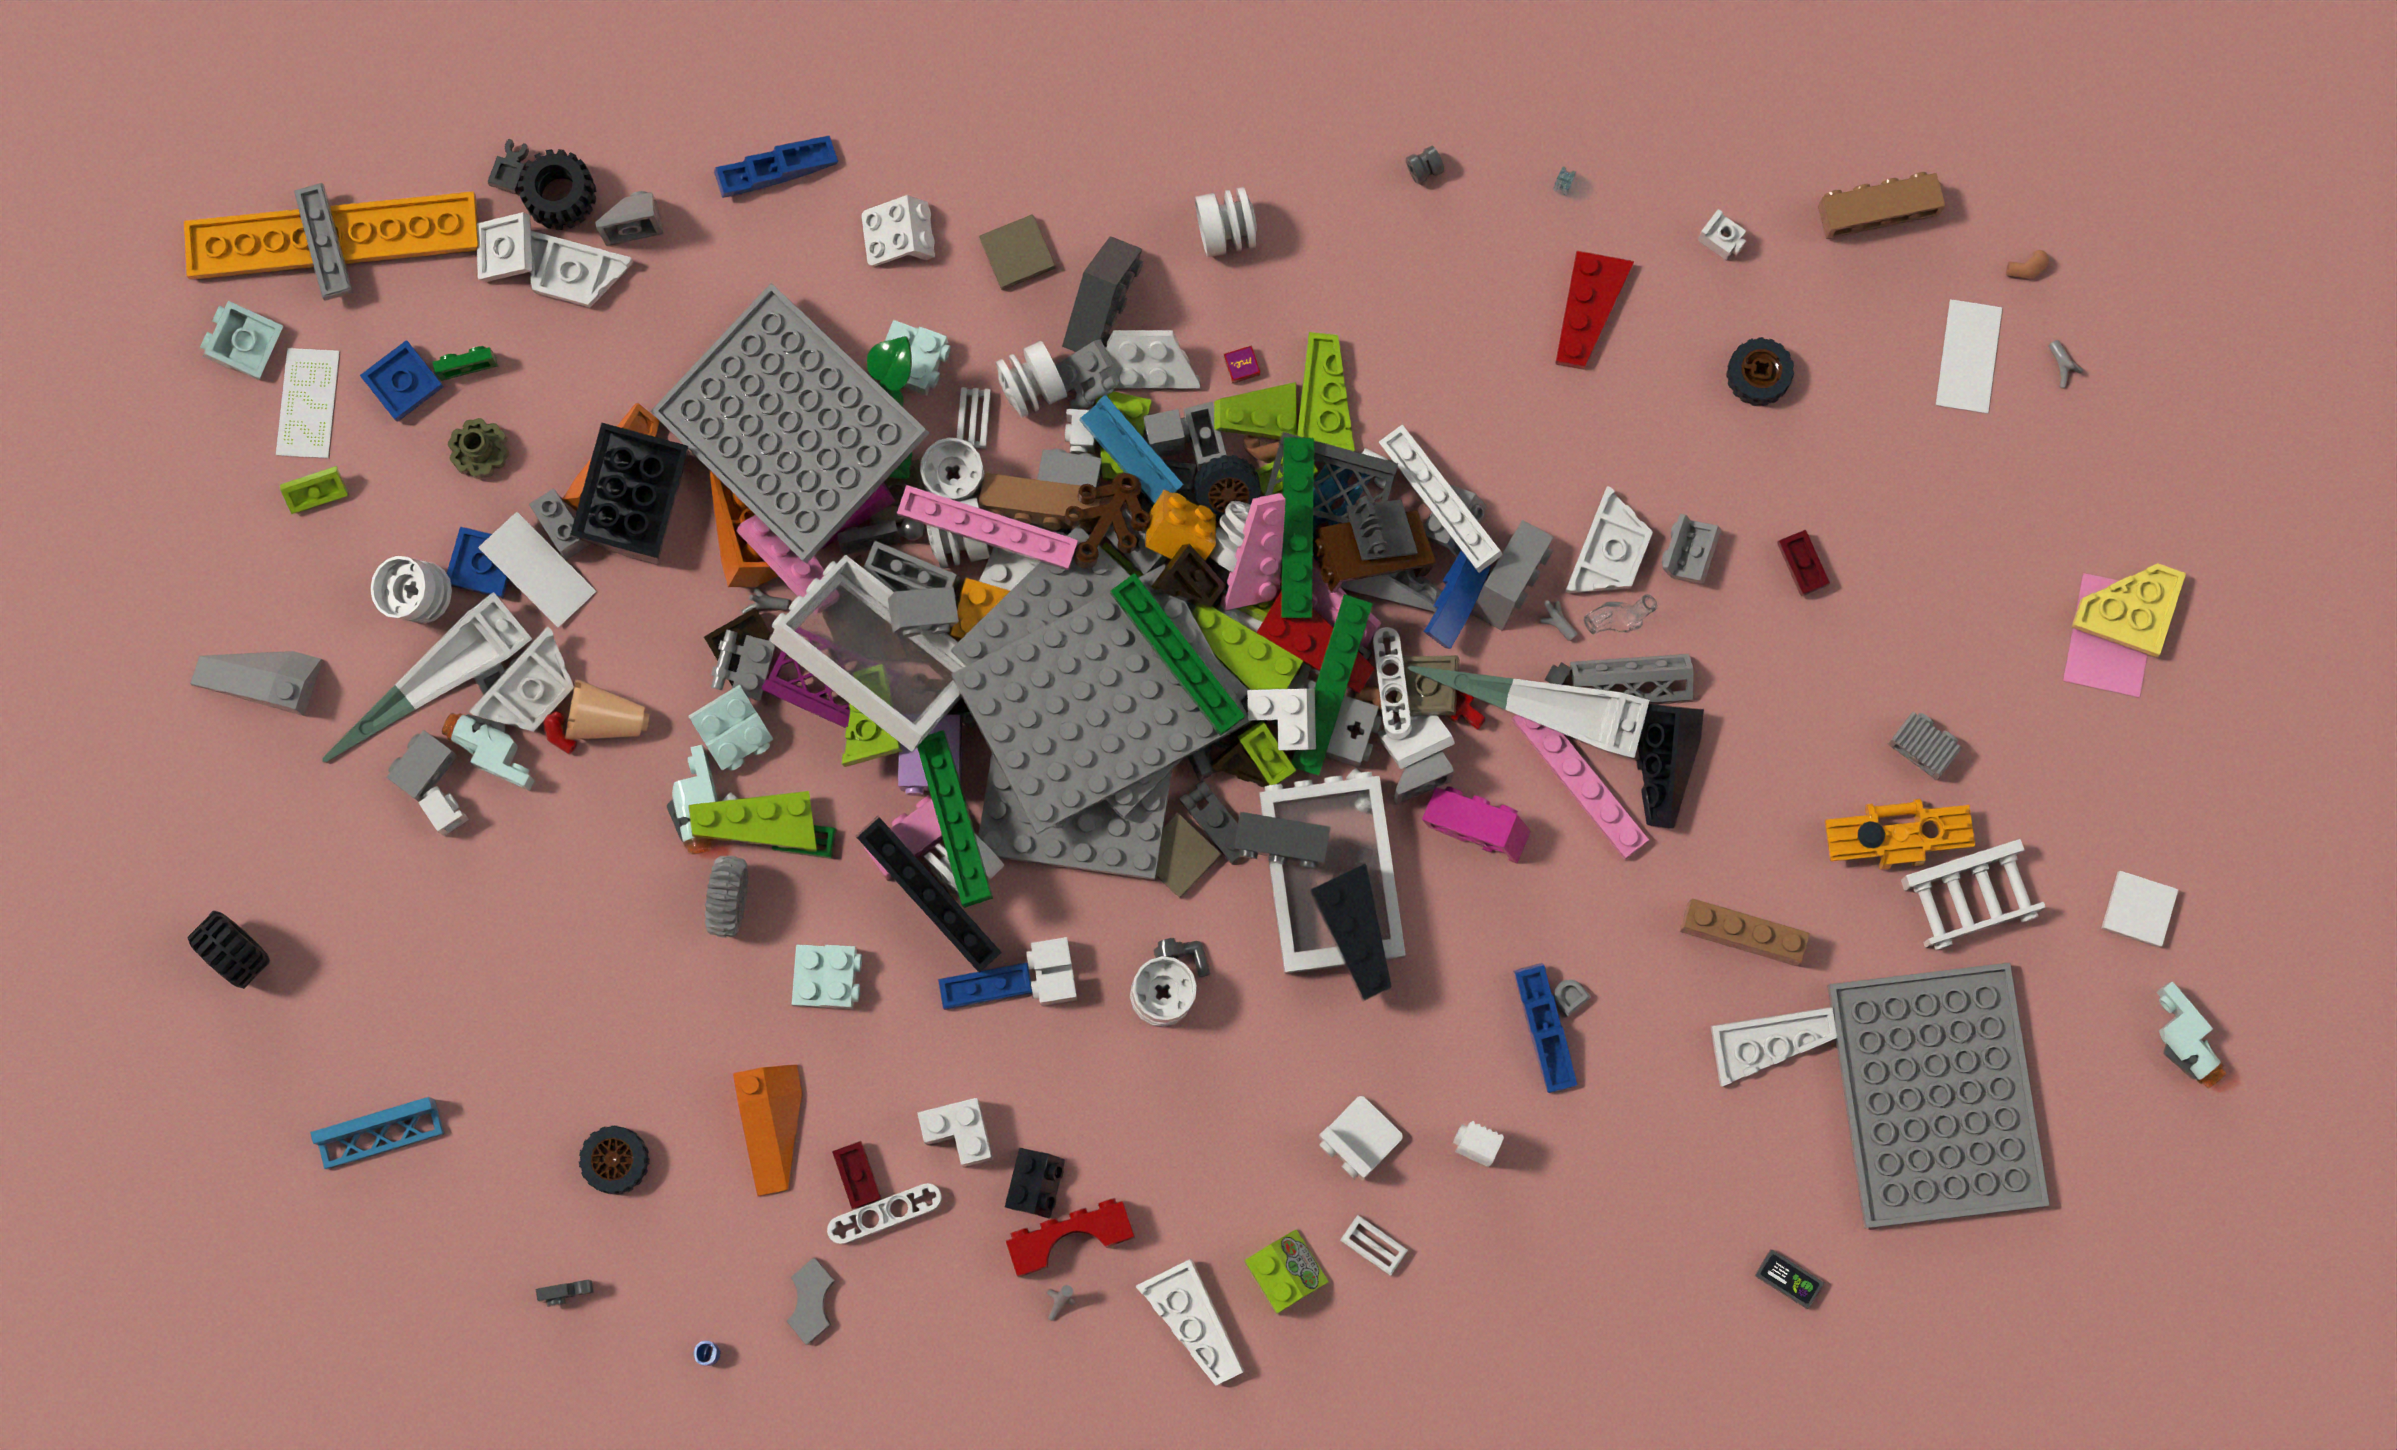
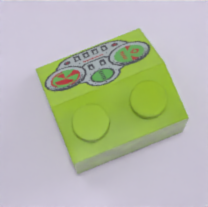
[1244,1229,1329,1314]

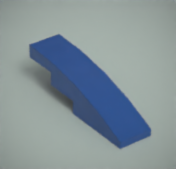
[714,135,838,198]
[1424,551,1491,649]
[1513,963,1577,1093]

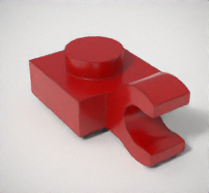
[1446,690,1485,730]

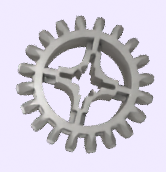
[705,855,748,938]

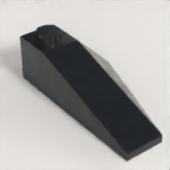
[1636,704,1704,828]

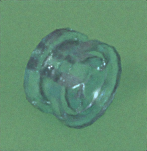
[1553,166,1576,196]

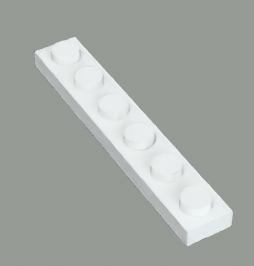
[1379,424,1503,573]

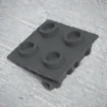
[1346,496,1418,561]

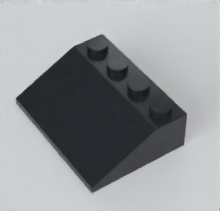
[570,422,689,565]

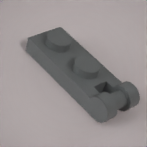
[1179,780,1240,865]

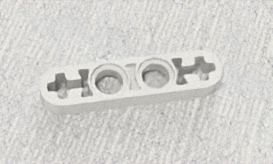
[1373,627,1411,740]
[827,1183,942,1244]

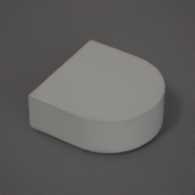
[1554,980,1591,1017]

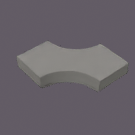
[787,1257,835,1345]

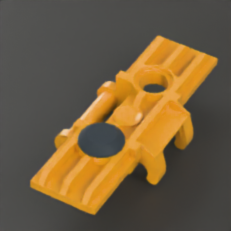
[1825,799,1975,870]

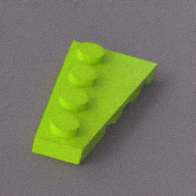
[1297,332,1355,451]
[1192,606,1303,690]
[688,791,817,852]

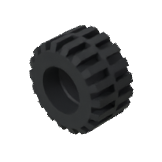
[518,149,597,230]
[187,911,270,989]

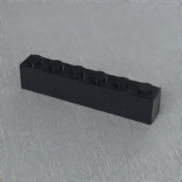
[855,816,1002,973]

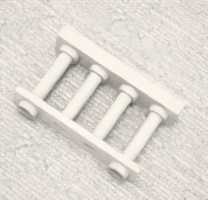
[1901,839,2045,950]

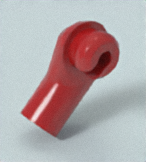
[543,711,577,755]

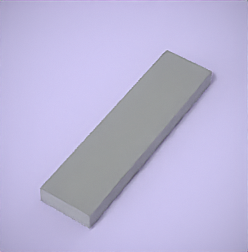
[294,183,353,301]

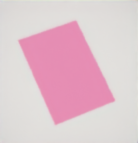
[2063,573,2148,697]

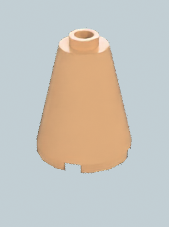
[565,680,650,740]

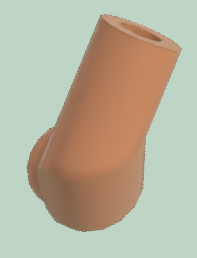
[2006,250,2049,279]
[1243,435,1279,461]
[1354,686,1396,713]

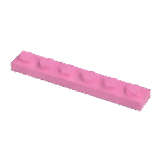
[897,485,1078,570]
[1512,715,1649,860]

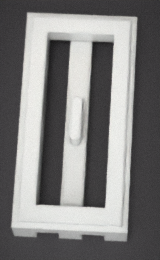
[957,387,991,449]
[1340,1215,1408,1276]

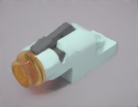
[442,713,535,791]
[667,745,718,855]
[2156,981,2227,1089]

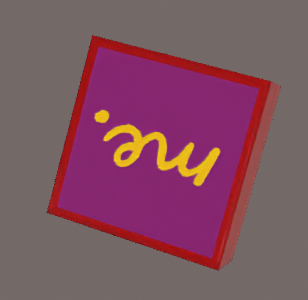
[1224,345,1260,384]

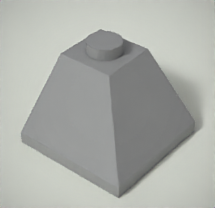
[595,191,663,246]
[1393,750,1454,805]

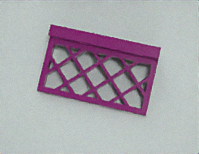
[761,628,902,728]

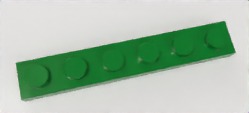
[1281,437,1314,618]
[1110,573,1245,736]
[1291,594,1373,776]
[917,730,993,908]

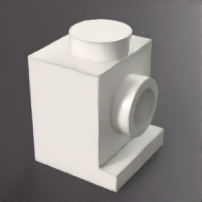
[1698,209,1746,260]
[1065,409,1096,455]
[418,786,469,836]

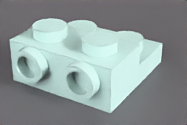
[200,301,283,380]
[885,320,951,396]
[688,684,773,771]
[791,945,862,1009]

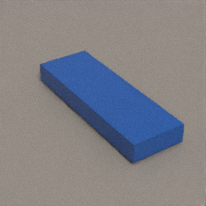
[938,963,1033,1010]

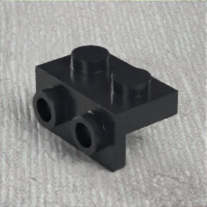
[1005,1148,1065,1219]

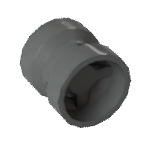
[1406,145,1444,184]

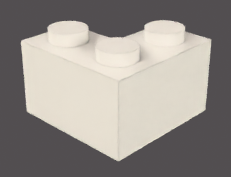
[1247,689,1316,750]
[917,1098,993,1167]

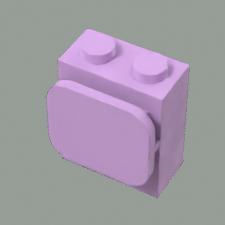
[898,715,962,796]

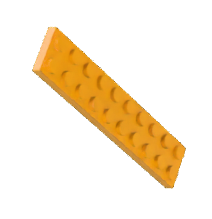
[184,191,478,280]

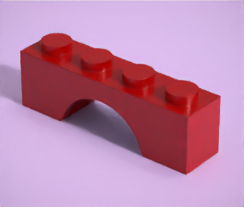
[1006,1198,1135,1277]

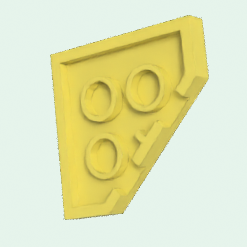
[2071,563,2186,657]

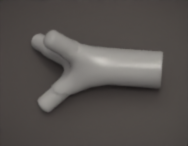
[2048,340,2083,388]
[742,588,789,614]
[1540,600,1578,641]
[1047,1285,1075,1321]

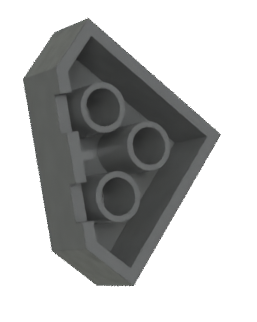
[1062,236,1143,352]

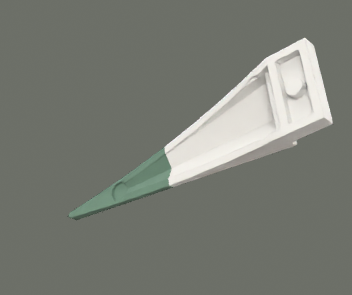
[322,592,532,762]
[1407,666,1650,758]

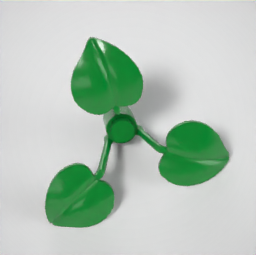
[867,336,913,479]

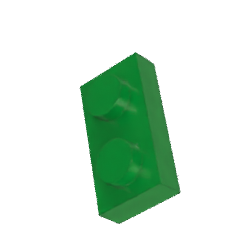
[433,346,498,381]

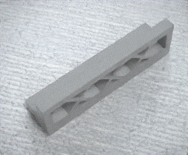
[1570,654,1693,703]

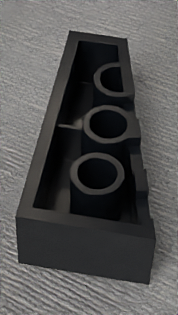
[1310,863,1392,1002]

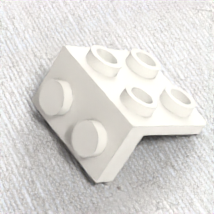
[862,195,935,266]
[1319,1096,1403,1181]

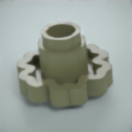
[448,418,509,479]

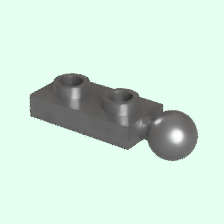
[837,518,924,555]

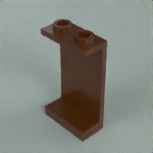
[1313,510,1436,593]

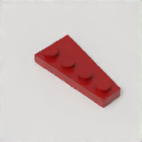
[1555,251,1634,370]
[1256,591,1375,694]

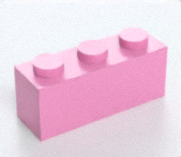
[864,795,943,881]

